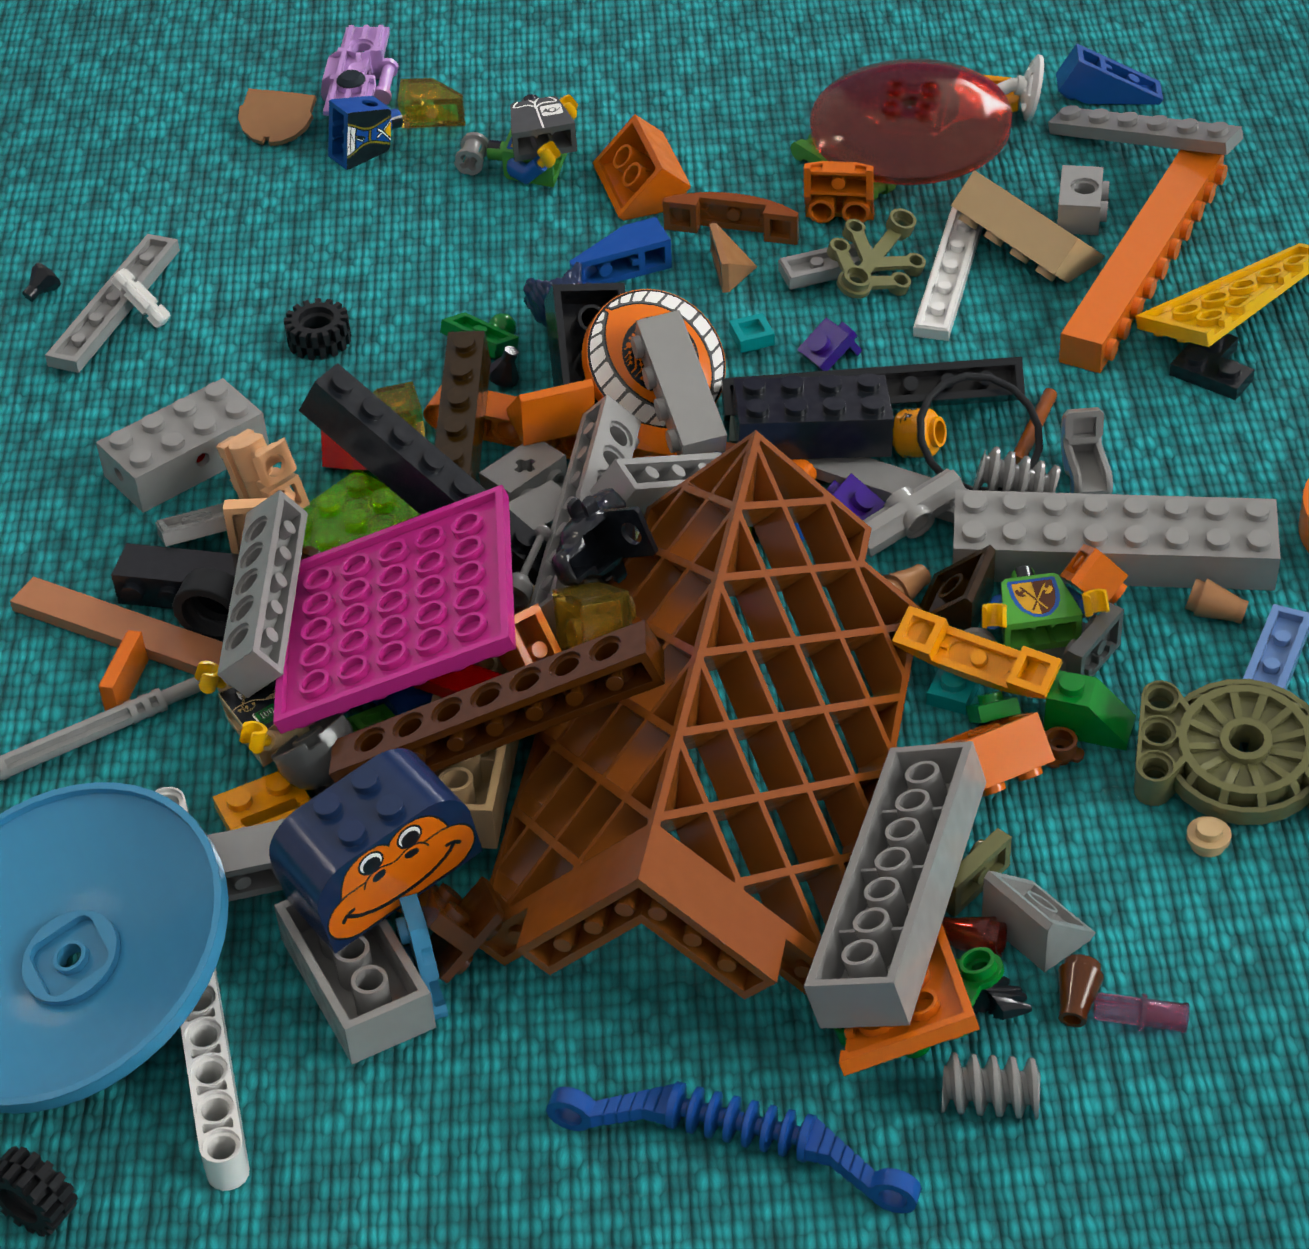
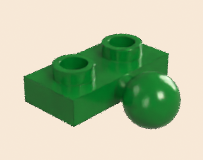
[440,312,519,359]

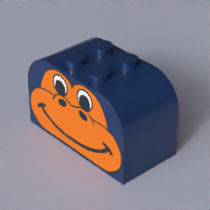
[269,748,483,954]

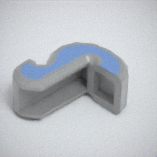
[1061,407,1113,494]

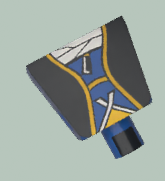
[328,96,403,170]

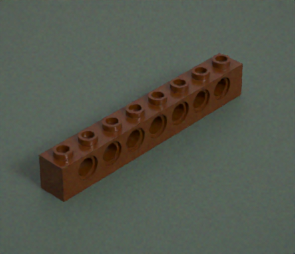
[329,619,665,783]

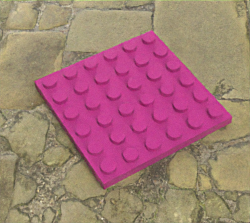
[273,485,516,734]

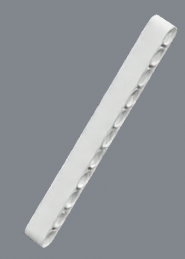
[155,787,250,1191]

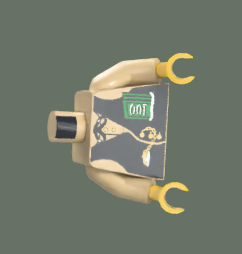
[194,661,315,767]

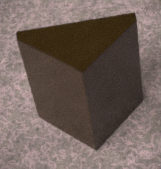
[919,545,996,631]

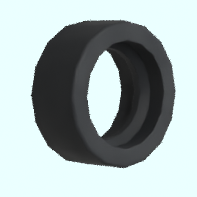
[172,568,235,642]

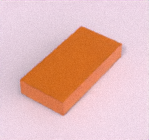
[98,630,149,711]

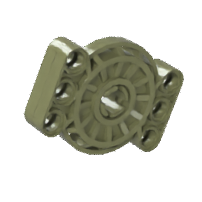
[1133,679,1309,825]

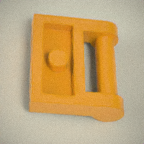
[213,771,312,831]

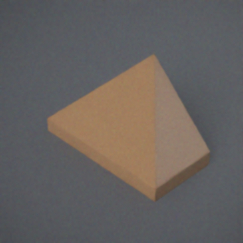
[709,223,757,293]

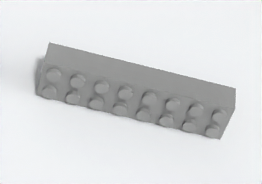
[953,490,1281,591]
[804,741,986,1029]

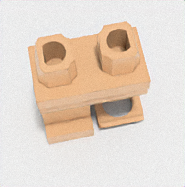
[216,429,310,509]

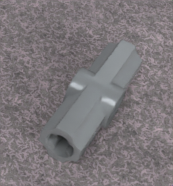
[863,468,967,557]

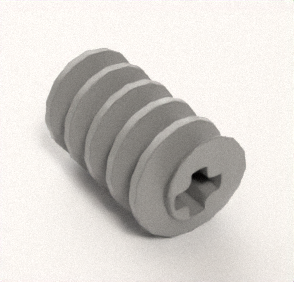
[973,446,1060,493]
[941,1052,1040,1120]

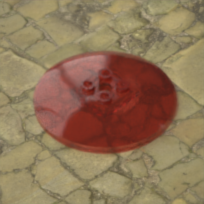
[810,59,1012,185]

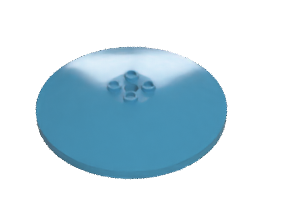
[0,782,229,1114]

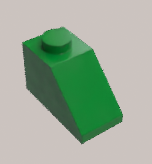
[1044,670,1136,751]

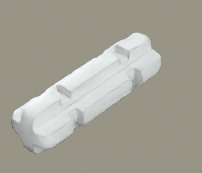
[111,268,171,328]

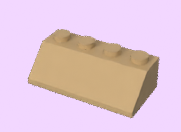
[951,170,1105,283]

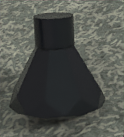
[22,263,61,302]
[489,346,519,387]

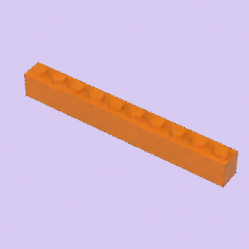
[1059,150,1228,373]

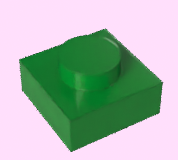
[966,690,1021,723]

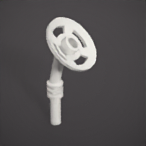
[927,54,1044,140]

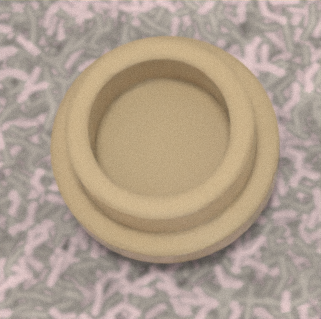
[1186,816,1232,857]

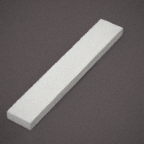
[913,207,983,341]

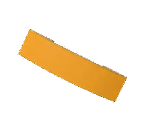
[892,606,1063,699]

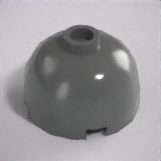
[271,713,355,790]

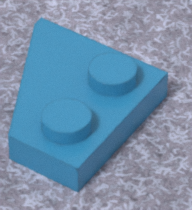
[395,893,449,1020]

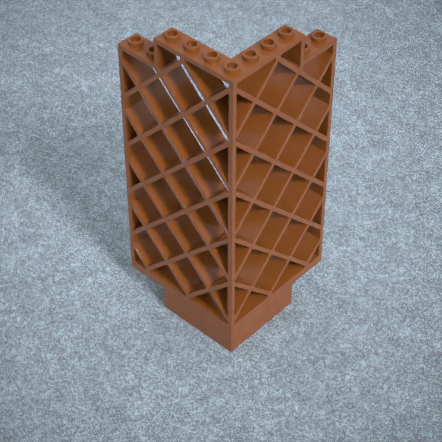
[479,430,922,1000]

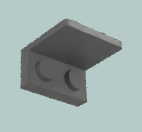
[1037,603,1124,677]

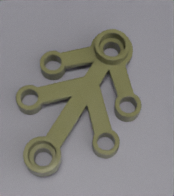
[827,208,926,298]

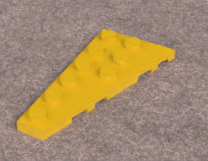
[1135,243,1309,347]

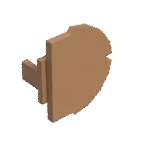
[238,88,316,146]

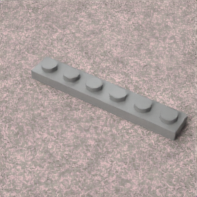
[1048,105,1243,155]
[45,234,180,373]

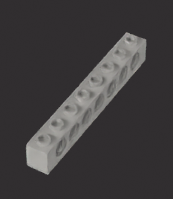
[529,394,641,647]

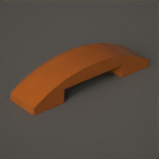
[663,192,799,245]

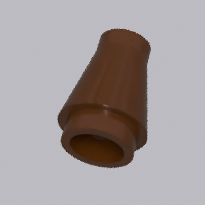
[1058,954,1104,1027]

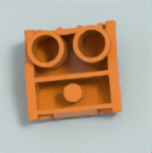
[804,161,875,223]

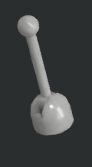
[512,524,551,608]

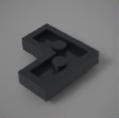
[1169,334,1254,400]

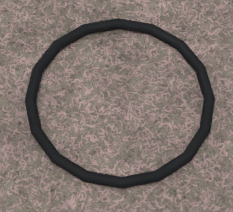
[917,372,1043,491]

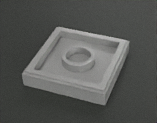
[155,503,227,547]

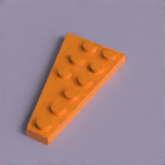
[838,924,980,1076]

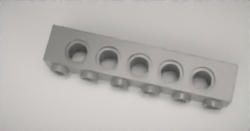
[217,490,308,698]

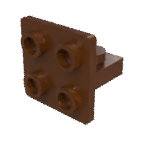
[418,877,505,983]

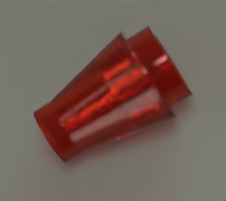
[942,916,1007,958]

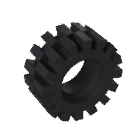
[284,298,351,360]
[0,1146,78,1237]

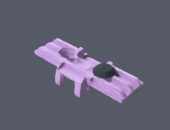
[321,25,399,116]

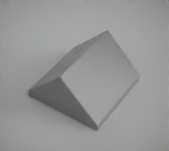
[982,870,1096,973]

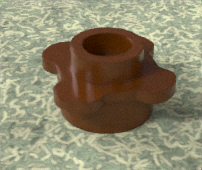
[1045,727,1084,768]

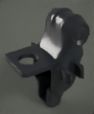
[552,488,658,587]

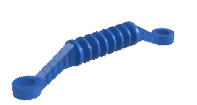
[546,1081,922,1214]

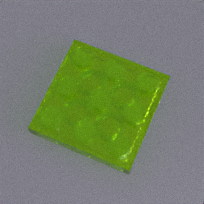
[303,470,420,552]

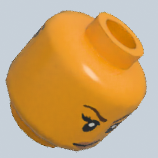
[892,408,947,458]

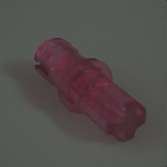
[1093,992,1189,1033]

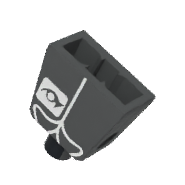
[510,94,577,162]

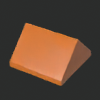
[506,379,595,446]

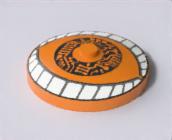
[582,289,726,429]

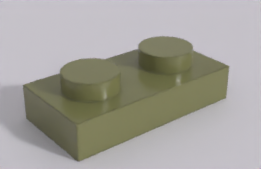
[946,828,1012,917]

